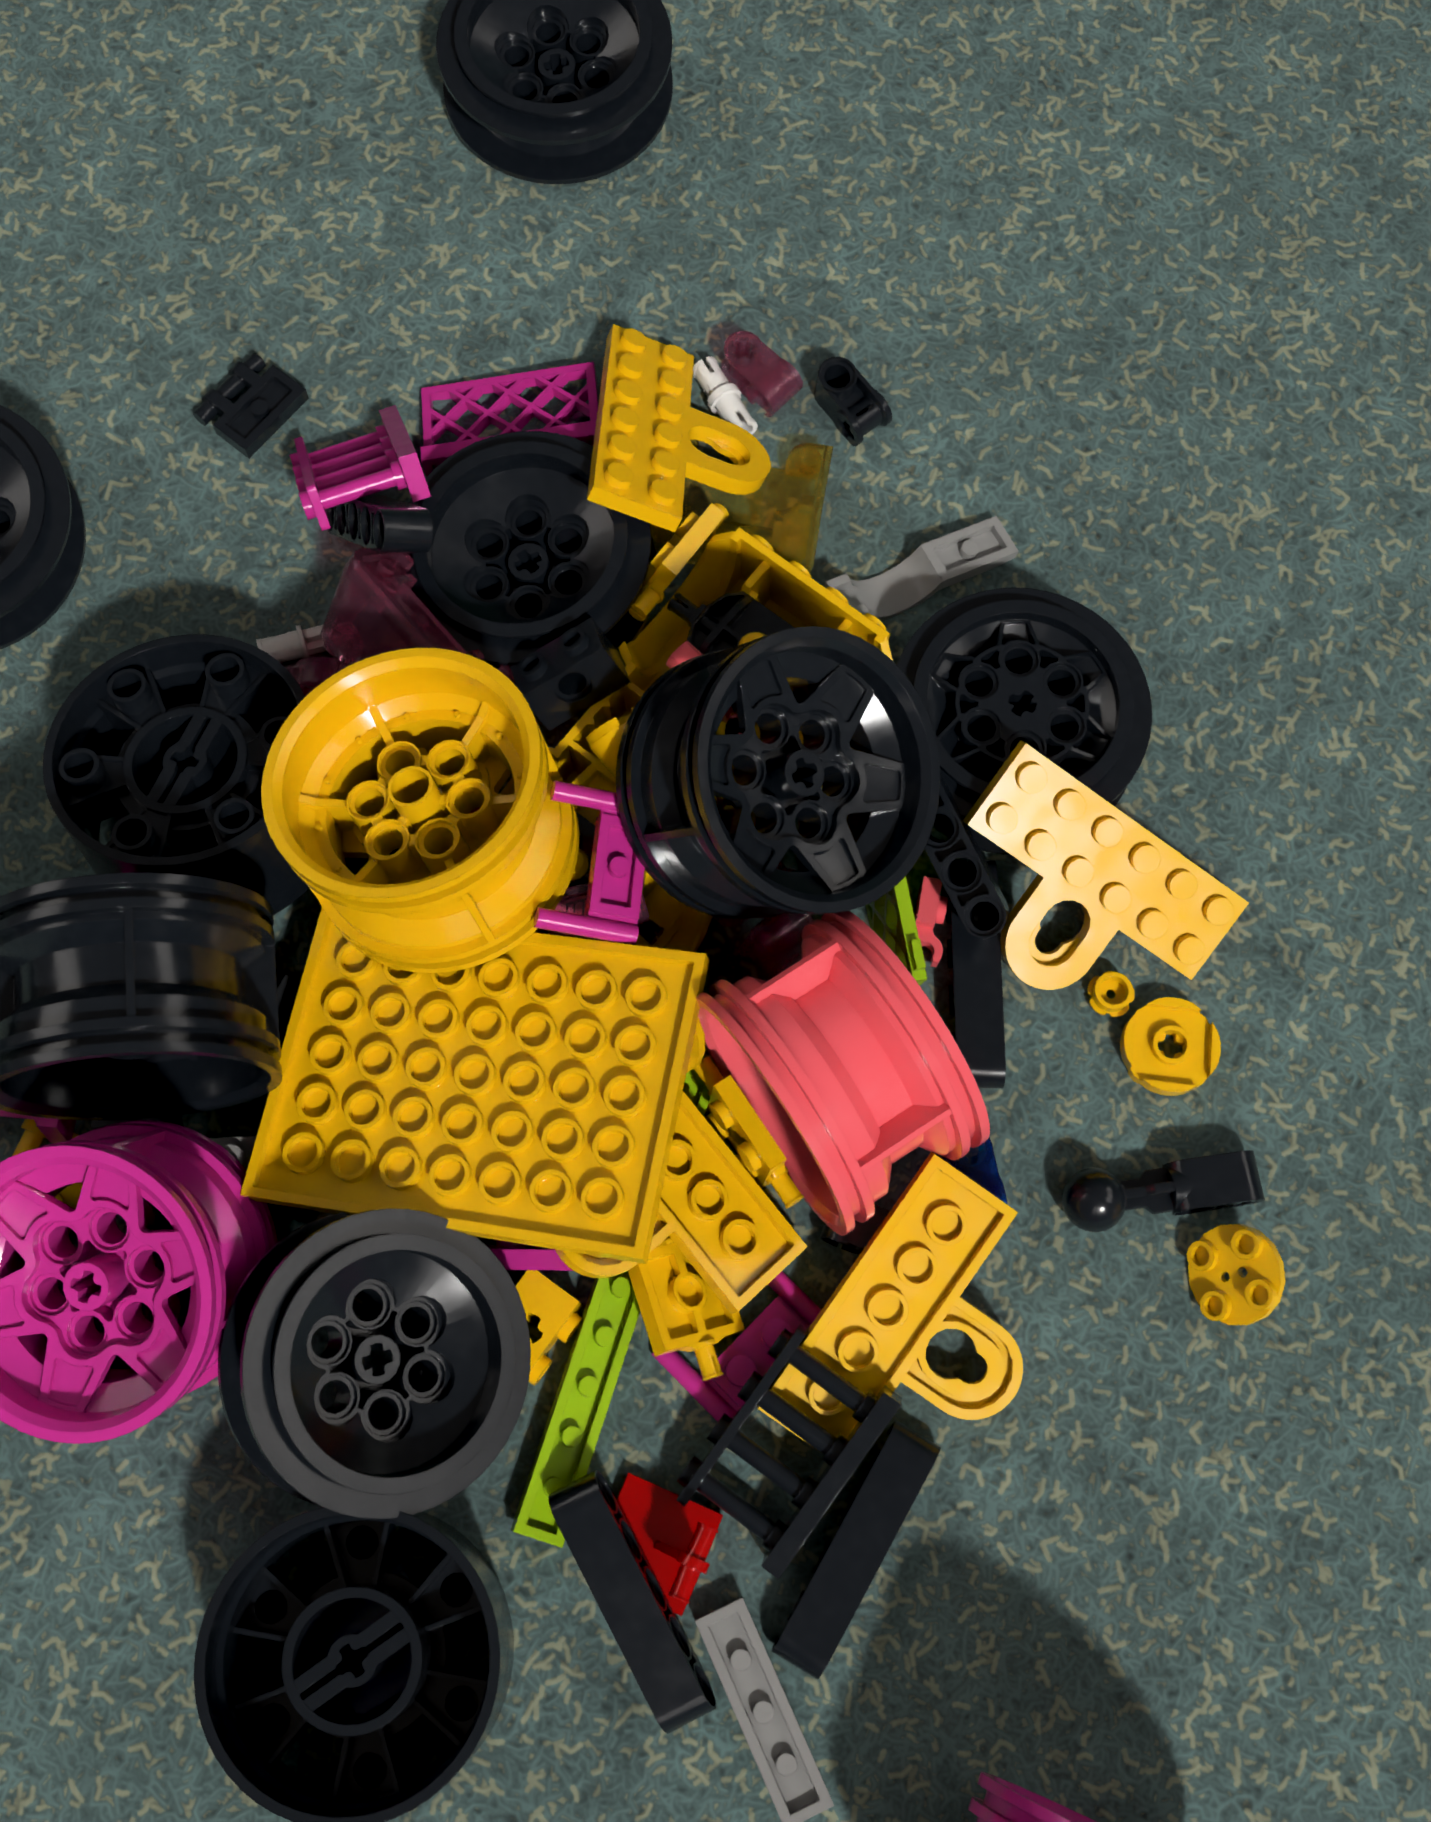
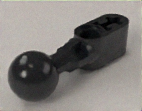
[1062,1150,1265,1232]

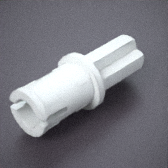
[256,620,351,663]

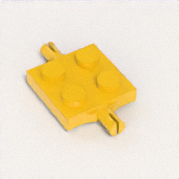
[629,503,729,621]
[694,1056,804,1209]
[628,1236,745,1381]

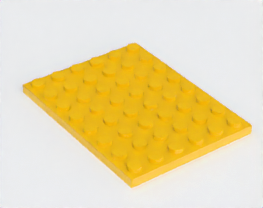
[240,908,710,1264]

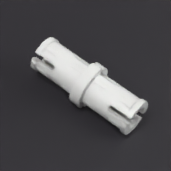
[693,356,758,435]

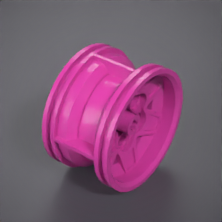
[0,1120,278,1444]

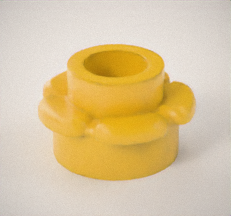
[1087,971,1135,1017]

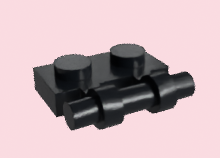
[193,353,309,459]

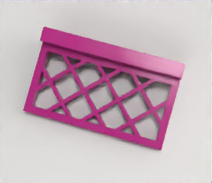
[420,361,599,476]

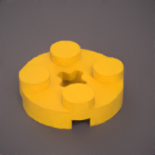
[1120,997,1221,1096]

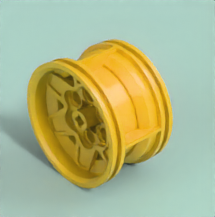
[261,648,579,973]

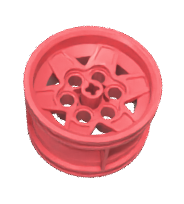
[696,911,990,1236]

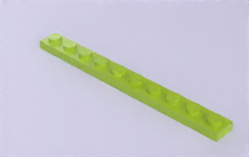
[510,1054,714,1548]

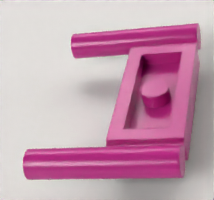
[533,780,645,945]
[651,1271,821,1422]

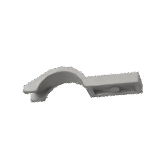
[824,516,1019,622]

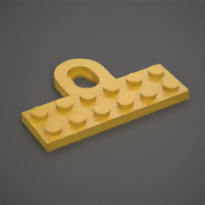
[587,324,771,532]
[963,740,1249,990]
[555,1091,808,1314]
[757,1152,1023,1450]

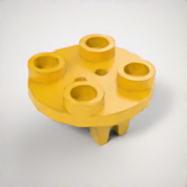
[1186,1224,1286,1325]

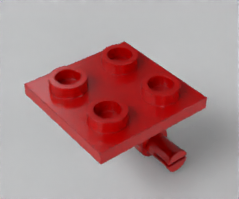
[617,1473,723,1616]

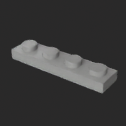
[695,1597,834,1822]

